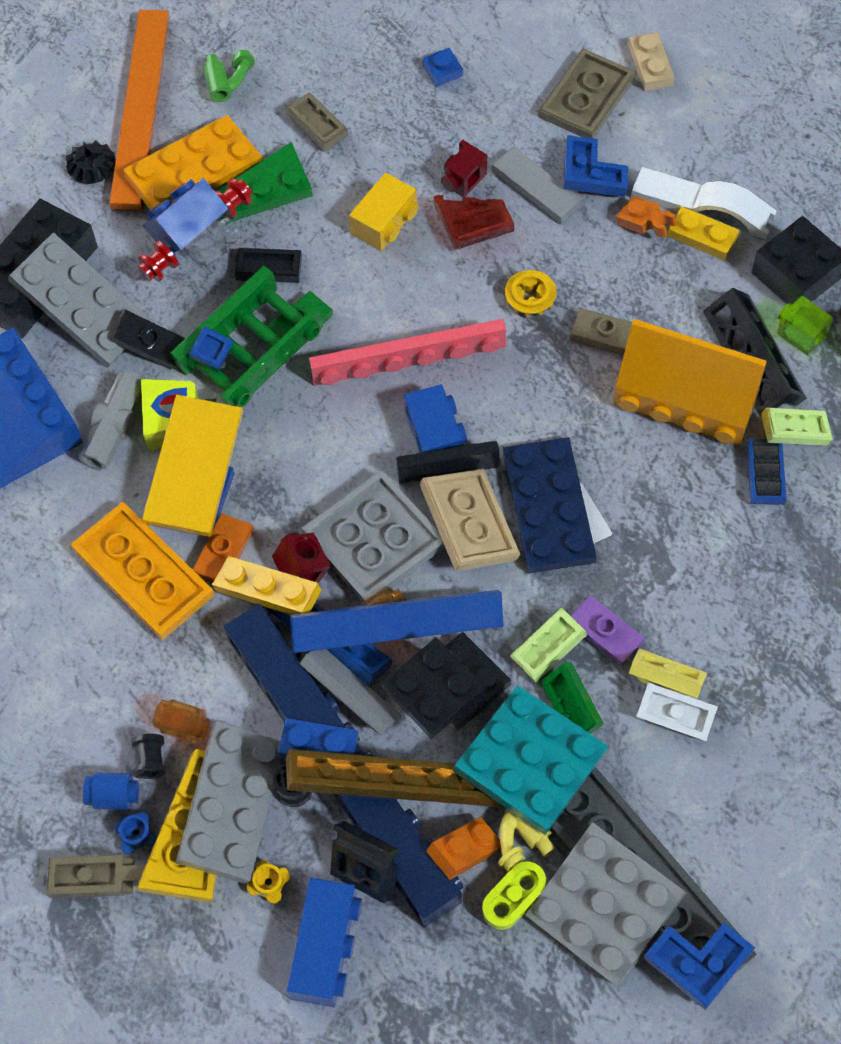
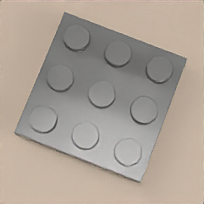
[301,470,445,606]
[526,822,687,987]

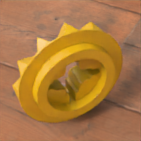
[505,270,557,318]

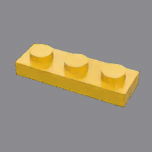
[212,556,322,615]

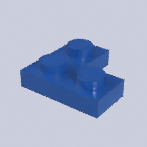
[563,135,628,197]
[644,922,755,1010]

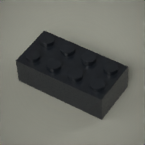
[0,198,98,339]

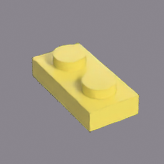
[629,648,707,698]

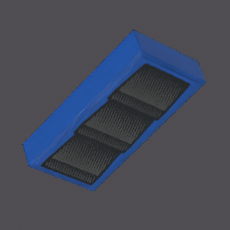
[747,439,786,505]

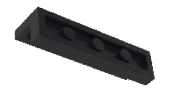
[703,288,807,417]

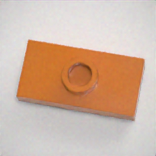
[193,513,254,583]

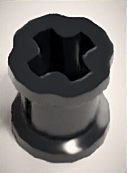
[131,733,166,779]

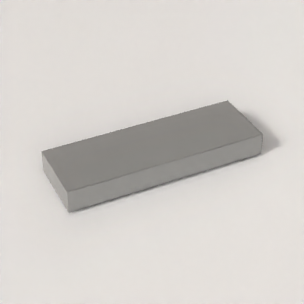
[492,147,583,224]
[300,649,402,735]

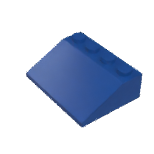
[0,328,83,489]

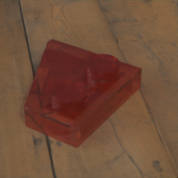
[433,195,514,250]

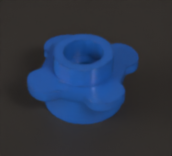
[115,812,157,854]

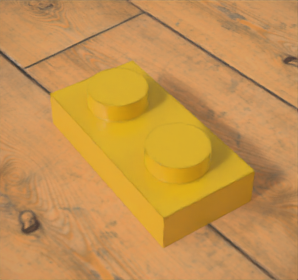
[667,206,740,261]

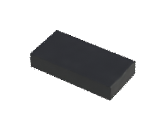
[235,248,302,283]

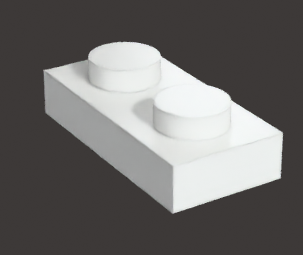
[636,682,718,741]

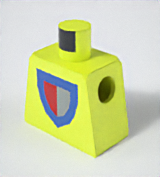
[141,379,218,451]

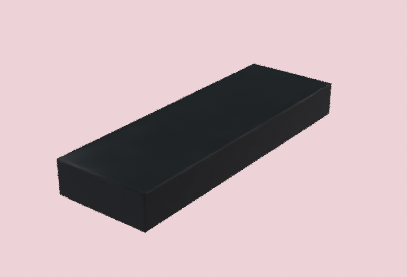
[396,441,499,484]

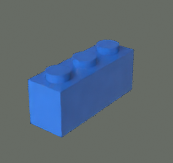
[287,878,362,1007]

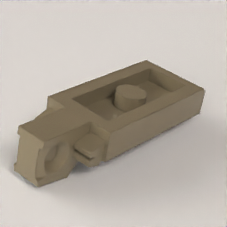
[46,855,146,898]

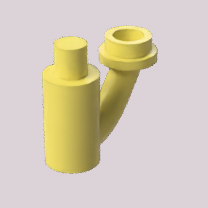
[498,809,556,872]

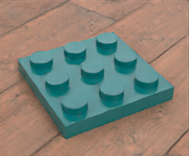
[453,685,609,835]

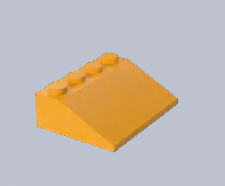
[613,319,767,445]

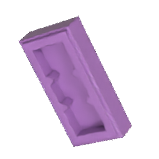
[571,595,645,667]

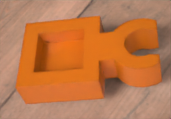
[616,196,677,238]

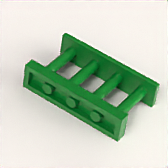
[171,266,323,407]

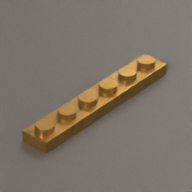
[286,749,503,807]

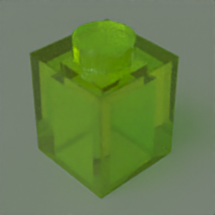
[776,296,833,356]

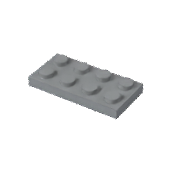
[8,233,152,368]
[175,720,281,884]

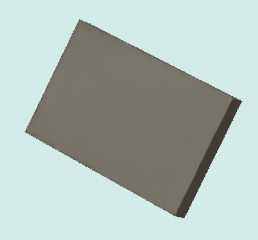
[538,48,636,139]

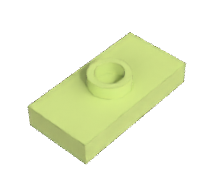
[761,407,833,446]
[510,607,587,683]

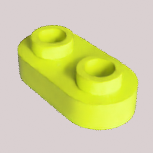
[482,861,546,930]

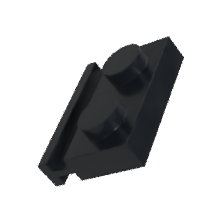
[330,821,398,903]

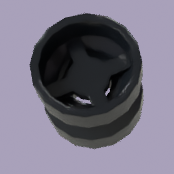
[273,762,312,807]

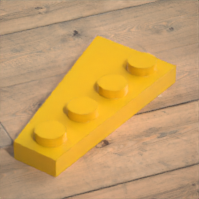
[135,749,216,903]

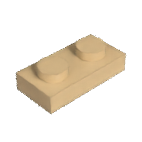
[628,32,675,91]

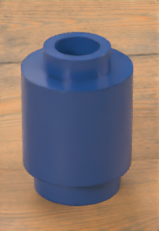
[83,772,139,810]

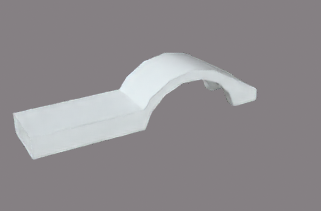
[631,167,777,240]

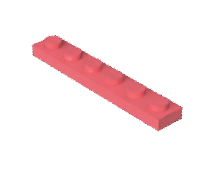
[309,319,506,386]

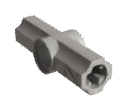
[79,371,142,471]

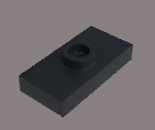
[111,310,185,369]

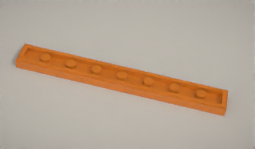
[109,10,170,210]

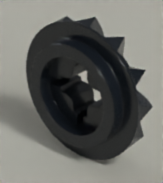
[66,140,116,184]

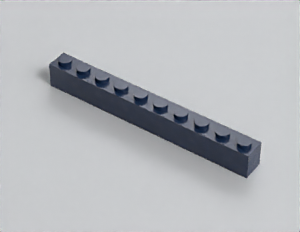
[223,604,464,928]

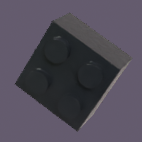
[751,215,841,314]

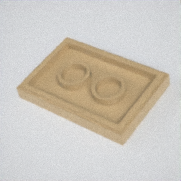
[419,469,521,572]

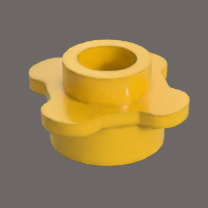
[247,860,290,904]

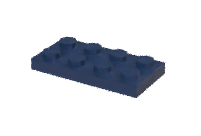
[503,437,597,574]

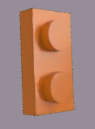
[426,817,501,880]

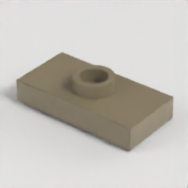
[286,92,348,152]
[570,308,632,355]

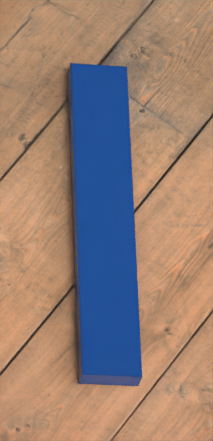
[290,590,504,653]

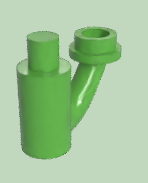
[203,50,255,102]

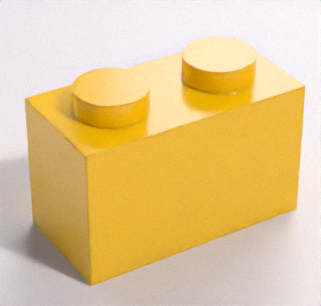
[349,172,419,251]

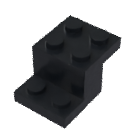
[382,632,511,739]

